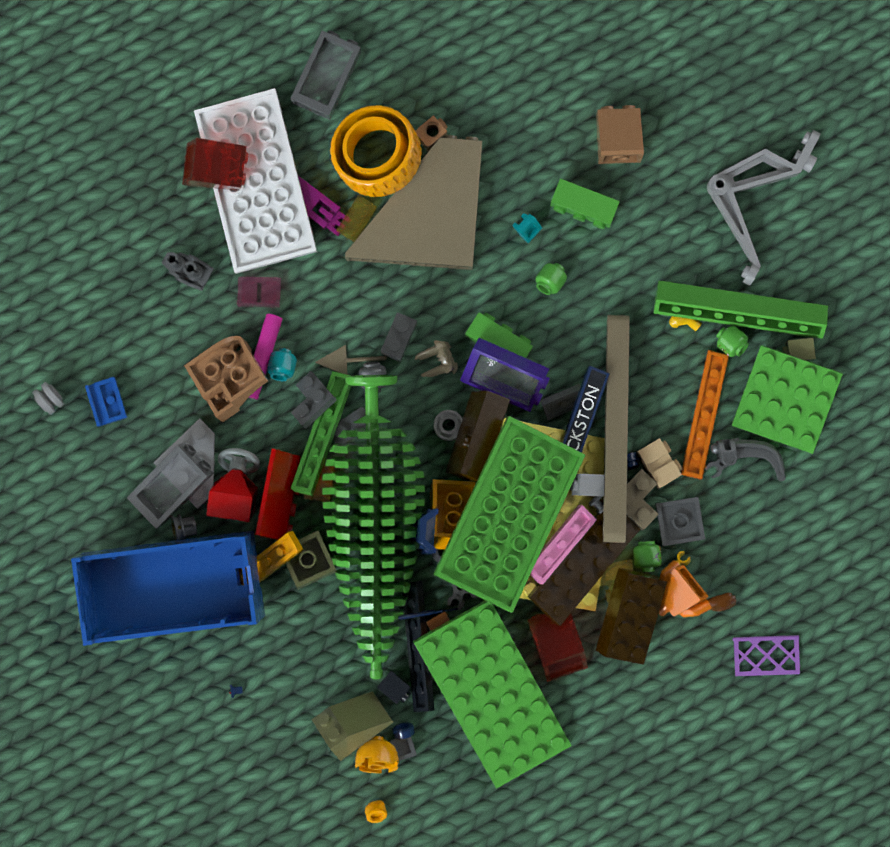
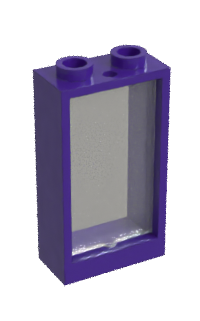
[460,338,550,412]

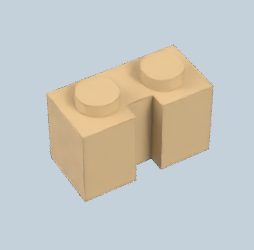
[636,438,682,489]

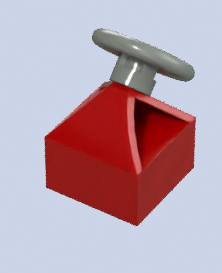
[206,448,260,522]

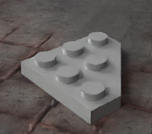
[154,419,215,509]

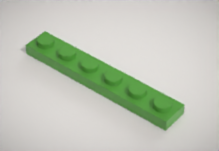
[291,371,351,496]

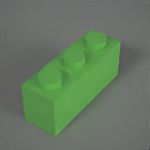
[550,179,620,229]
[465,312,533,358]

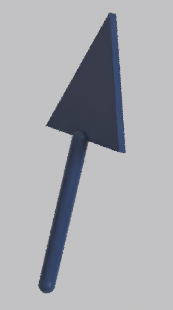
[398,608,459,620]

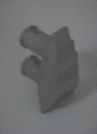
[162,252,214,291]

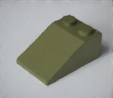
[311,691,393,761]

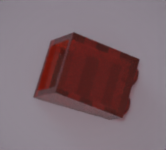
[182,138,248,190]
[528,614,588,681]

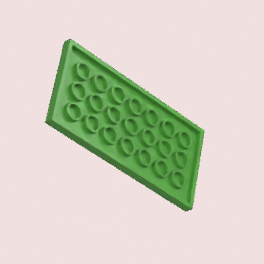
[433,416,585,613]
[413,600,571,789]

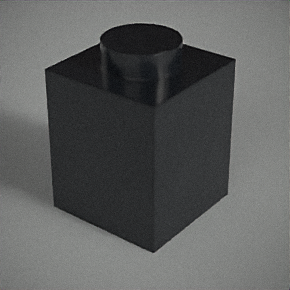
[377,670,411,704]

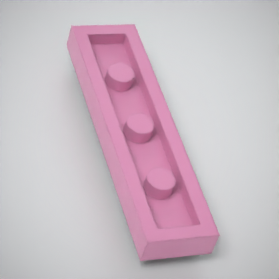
[530,505,597,585]

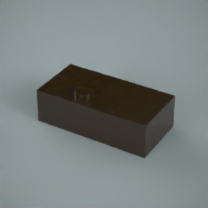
[445,391,510,481]

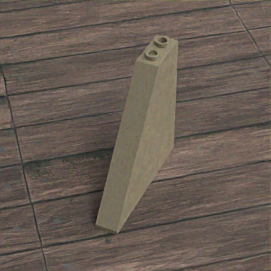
[345,135,482,270]

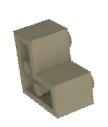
[626,469,658,531]

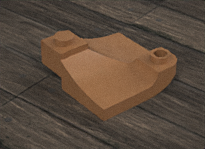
[184,336,268,422]

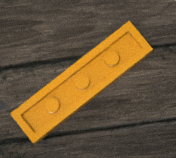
[239,531,304,585]

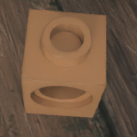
[415,115,448,151]

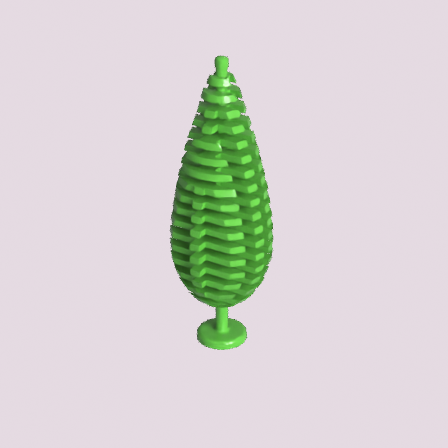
[322,375,425,680]

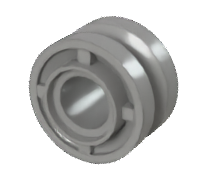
[32,381,64,415]
[434,410,462,441]

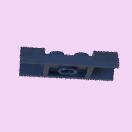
[410,509,439,555]

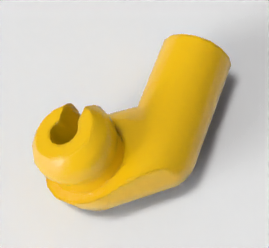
[669,316,702,331]

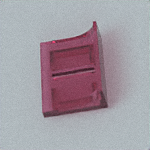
[237,277,281,308]

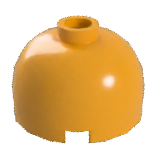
[355,736,399,773]

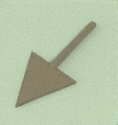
[315,345,387,375]

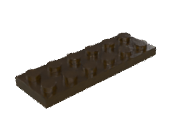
[527,512,640,626]

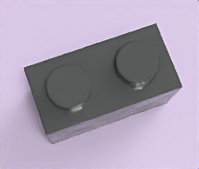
[380,312,417,362]

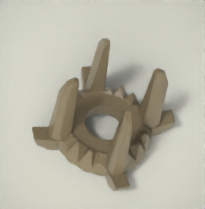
[415,340,458,377]

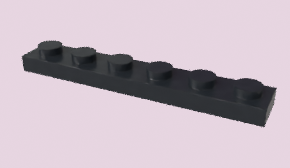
[402,581,435,712]

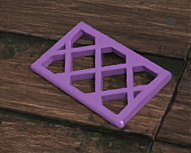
[733,635,800,676]

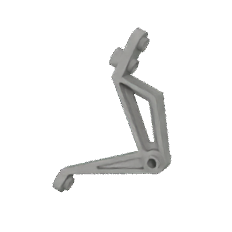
[707,130,821,286]

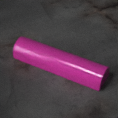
[248,313,283,400]

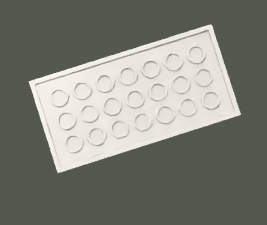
[194,88,317,274]

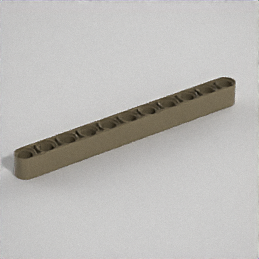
[603,315,629,543]

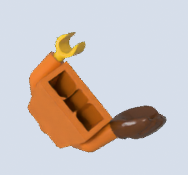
[658,551,737,618]

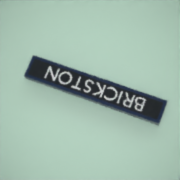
[561,366,609,453]

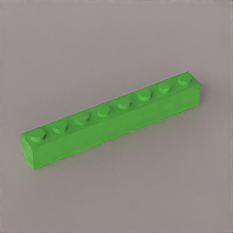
[654,281,828,339]

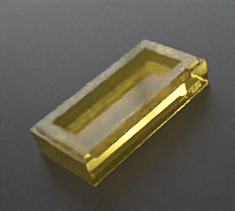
[336,195,377,242]

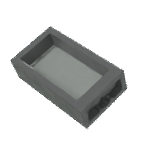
[290,30,361,120]
[127,442,214,529]

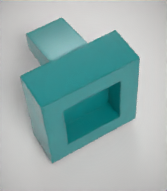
[512,213,542,243]

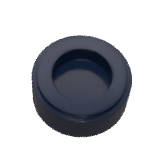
[392,722,415,740]

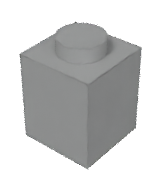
[570,474,605,496]

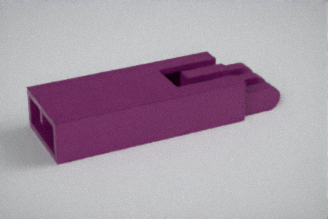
[298,176,351,237]

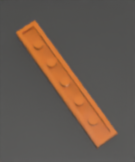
[681,350,729,480]

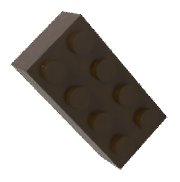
[596,568,667,665]

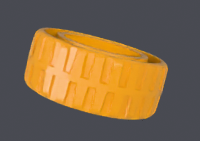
[330,105,422,197]

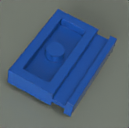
[85,377,128,427]

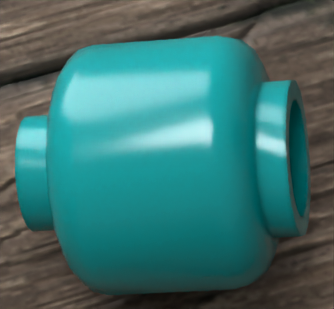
[267,348,297,381]

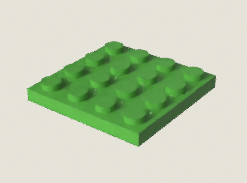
[731,345,843,454]

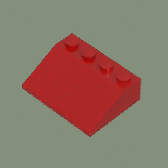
[255,448,302,540]

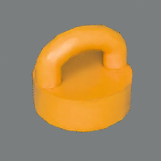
[365,800,388,823]

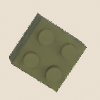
[286,531,336,590]

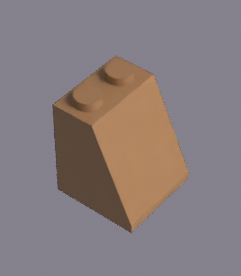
[596,105,644,164]

